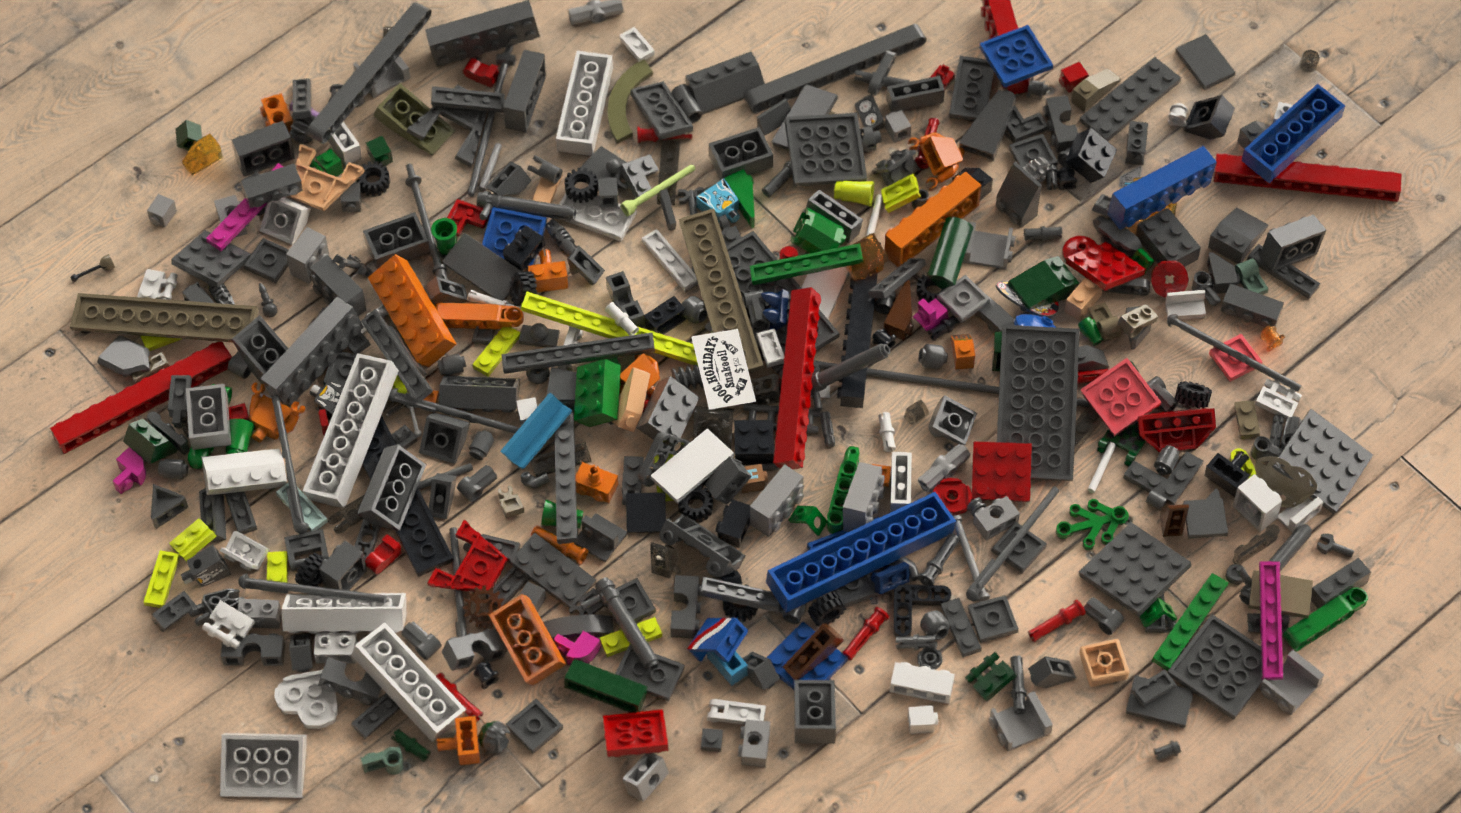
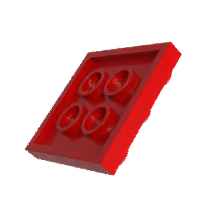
[1066,242,1145,291]
[971,441,1032,502]
[603,709,669,757]

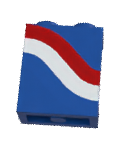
[687,618,748,662]

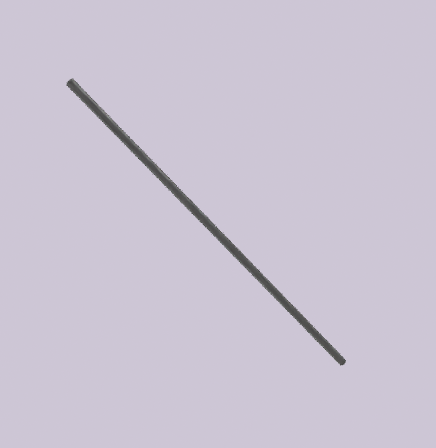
[691,343,1092,408]

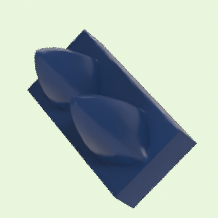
[761,289,789,331]
[870,562,909,594]

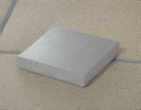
[937,275,991,323]

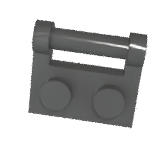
[284,529,329,571]

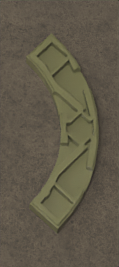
[607,59,653,143]

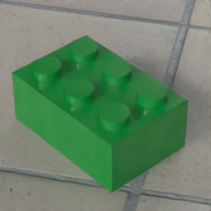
[574,359,621,427]

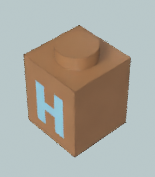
[741,464,768,493]

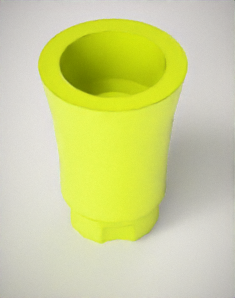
[834,181,874,207]

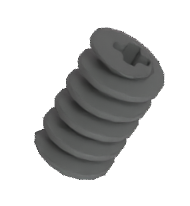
[671,365,704,389]

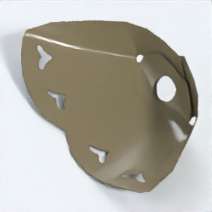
[1255,456,1318,508]

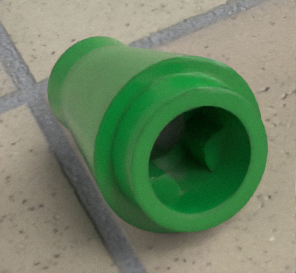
[1078,317,1103,346]

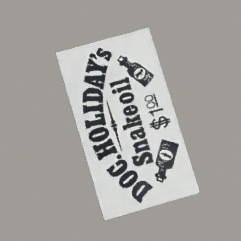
[691,329,756,410]

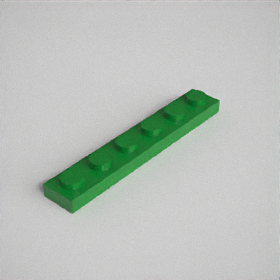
[750,243,864,285]
[1151,573,1229,671]

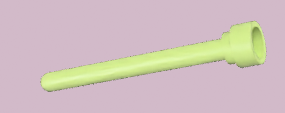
[620,165,695,216]

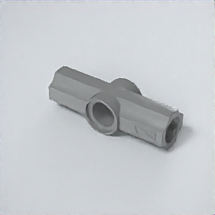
[568,0,624,25]
[918,444,971,492]

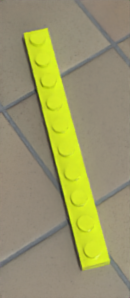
[521,292,699,367]

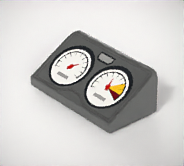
[855,94,884,131]

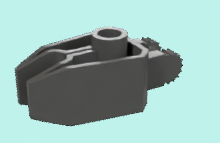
[189,589,245,626]

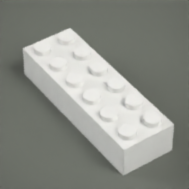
[556,51,613,156]
[282,593,407,633]
[351,623,466,742]

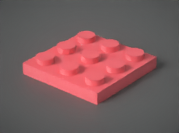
[1080,358,1162,437]

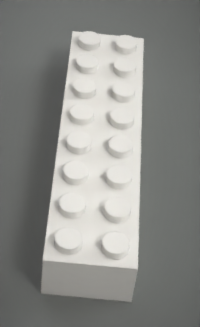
[303,353,399,509]

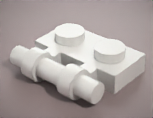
[137,269,178,300]
[1254,378,1302,420]
[202,600,255,649]

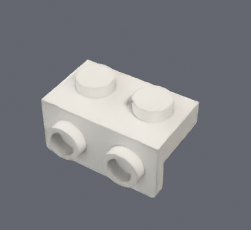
[220,531,269,571]

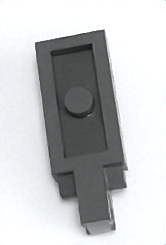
[168,375,192,428]

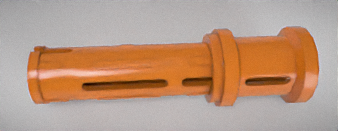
[531,525,588,565]

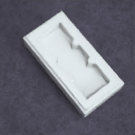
[756,329,784,368]

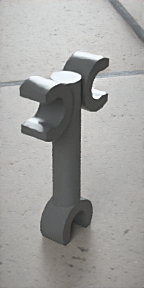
[678,187,704,215]
[332,254,373,277]

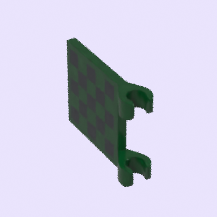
[1097,421,1146,467]

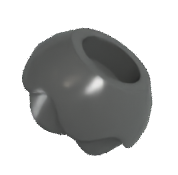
[526,368,550,384]
[918,647,943,670]

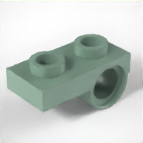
[1235,258,1269,295]
[360,746,404,775]

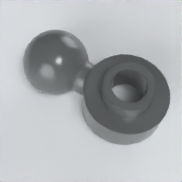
[606,159,630,190]

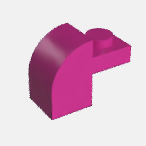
[913,298,949,331]
[113,447,146,494]
[553,631,601,666]

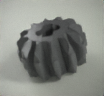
[290,115,316,144]

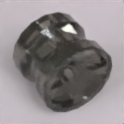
[1299,50,1320,72]

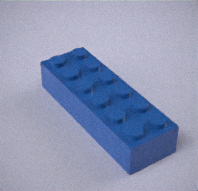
[1241,83,1346,183]
[1107,146,1217,230]

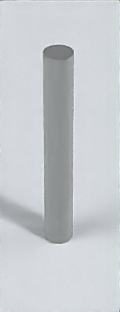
[479,143,502,191]

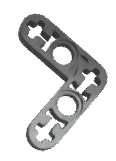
[638,432,691,487]

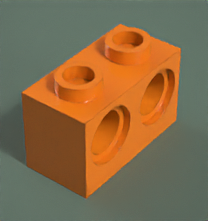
[259,93,293,133]

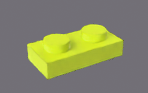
[267,551,288,583]

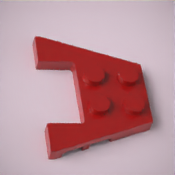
[427,520,508,592]

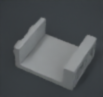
[353,56,410,98]
[963,221,1016,269]
[1260,650,1324,715]
[988,691,1053,751]

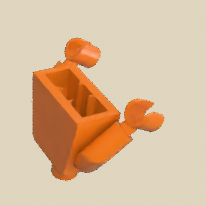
[908,133,965,191]
[619,353,660,398]
[249,382,306,443]

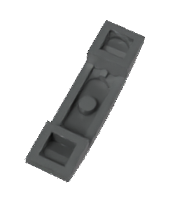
[543,614,614,640]

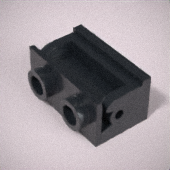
[644,296,686,335]
[715,499,750,548]

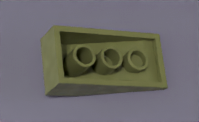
[373,83,455,156]

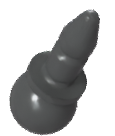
[259,283,278,317]

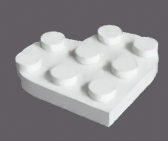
[274,670,338,729]

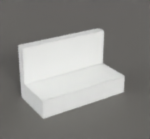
[1165,290,1206,320]
[1277,497,1323,533]

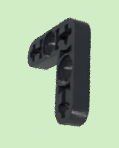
[894,584,952,637]

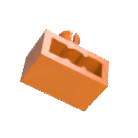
[528,249,568,293]
[576,462,619,503]
[437,716,480,765]

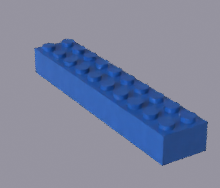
[766,492,956,613]

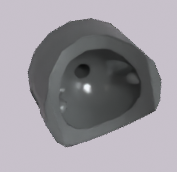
[860,126,882,153]

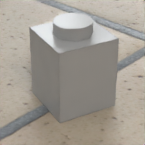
[885,110,911,143]
[147,194,177,227]

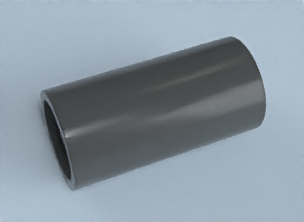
[671,84,703,123]

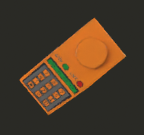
[951,334,975,370]

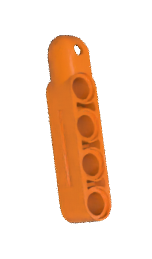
[434,303,524,329]

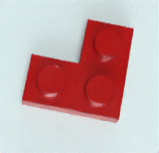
[447,199,491,237]

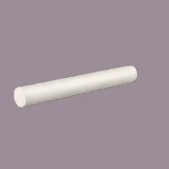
[865,194,883,241]
[1087,442,1116,493]

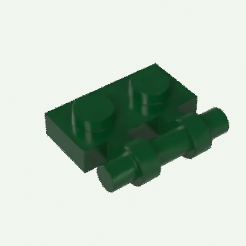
[965,652,1017,702]

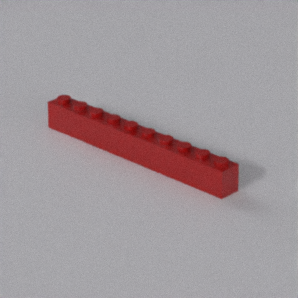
[1213,153,1402,202]
[773,287,821,469]
[50,341,232,454]

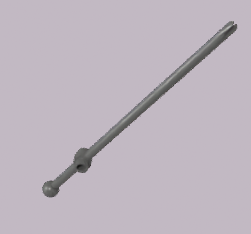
[468,46,516,197]

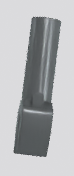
[1316,533,1354,558]

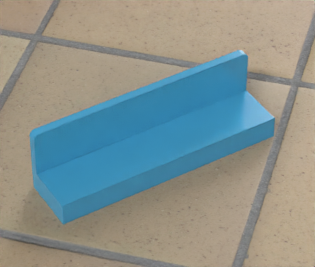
[500,393,572,469]

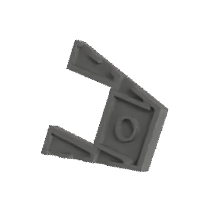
[407,85,487,167]

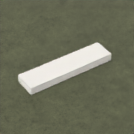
[642,229,698,292]

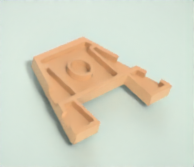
[290,144,365,211]

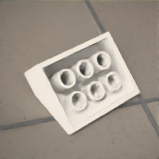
[220,733,307,798]

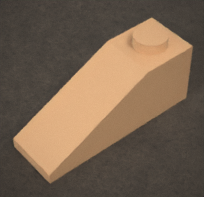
[612,367,650,432]

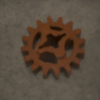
[462,586,504,629]

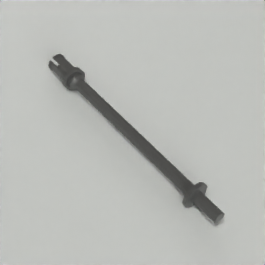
[405,164,448,280]

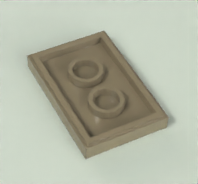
[1248,570,1313,619]

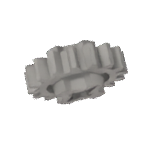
[1022,157,1050,183]

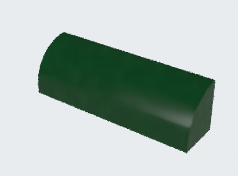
[927,217,974,289]
[564,659,648,713]

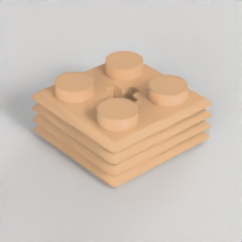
[1079,639,1129,687]

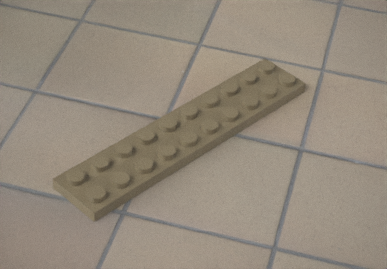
[679,208,764,373]
[70,293,259,343]

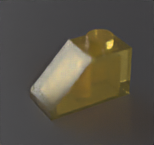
[182,133,223,176]

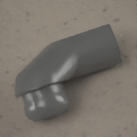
[520,471,550,489]
[894,556,919,581]

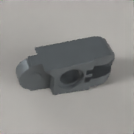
[1093,216,1142,258]

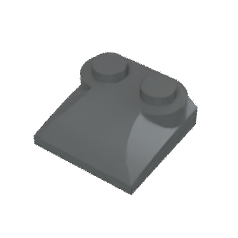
[929,395,977,445]

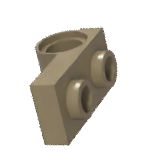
[1088,302,1122,342]
[1117,304,1159,338]

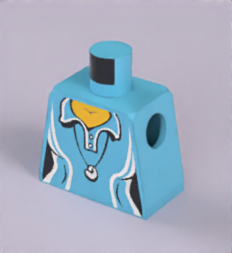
[696,178,740,223]

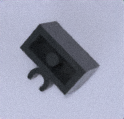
[503,226,545,272]

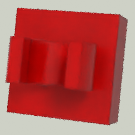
[930,64,955,89]

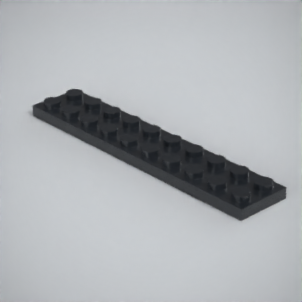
[362,415,454,577]

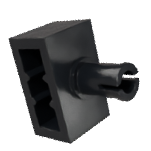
[1204,451,1249,497]

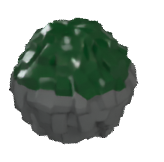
[478,721,510,754]

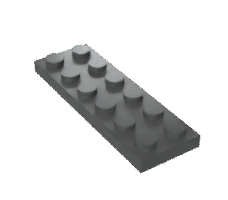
[1079,57,1181,141]

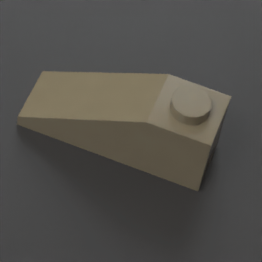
[1071,68,1121,112]

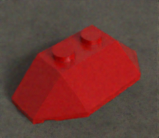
[1138,408,1216,452]

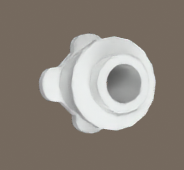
[1168,103,1188,127]

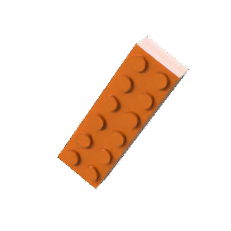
[884,172,981,267]
[368,254,457,368]

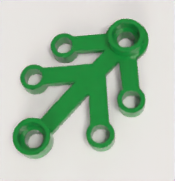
[1056,499,1129,550]

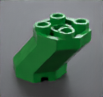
[791,207,846,253]

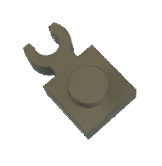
[498,485,524,518]

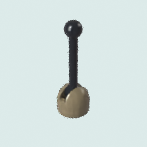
[70,254,115,282]

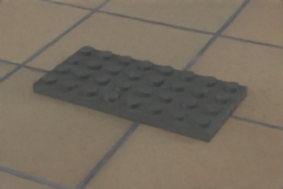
[692,231,840,374]
[997,325,1080,481]

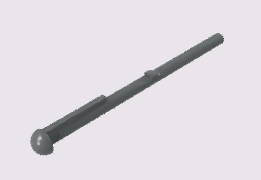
[1167,314,1302,392]
[389,388,520,434]
[272,395,309,534]
[966,487,1059,601]
[449,527,473,665]
[238,574,387,603]

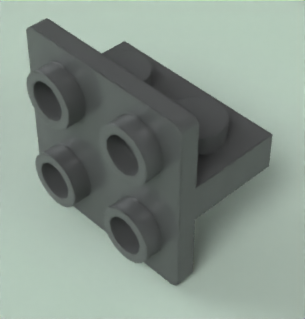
[872,149,919,186]
[575,514,627,562]

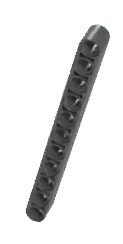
[306,2,432,144]
[744,24,927,113]

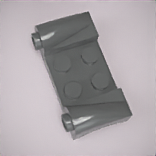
[659,514,746,577]

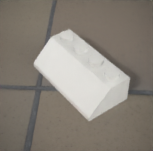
[202,449,287,496]

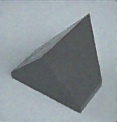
[151,484,188,529]

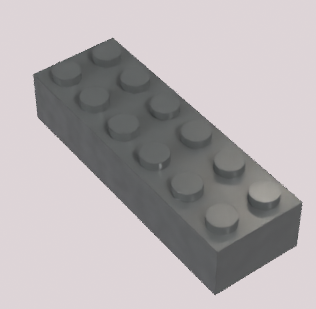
[425,0,540,67]
[260,297,364,407]

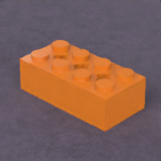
[489,594,567,686]

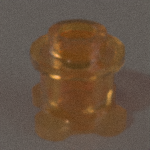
[1260,326,1285,351]

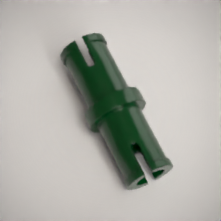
[391,728,431,762]

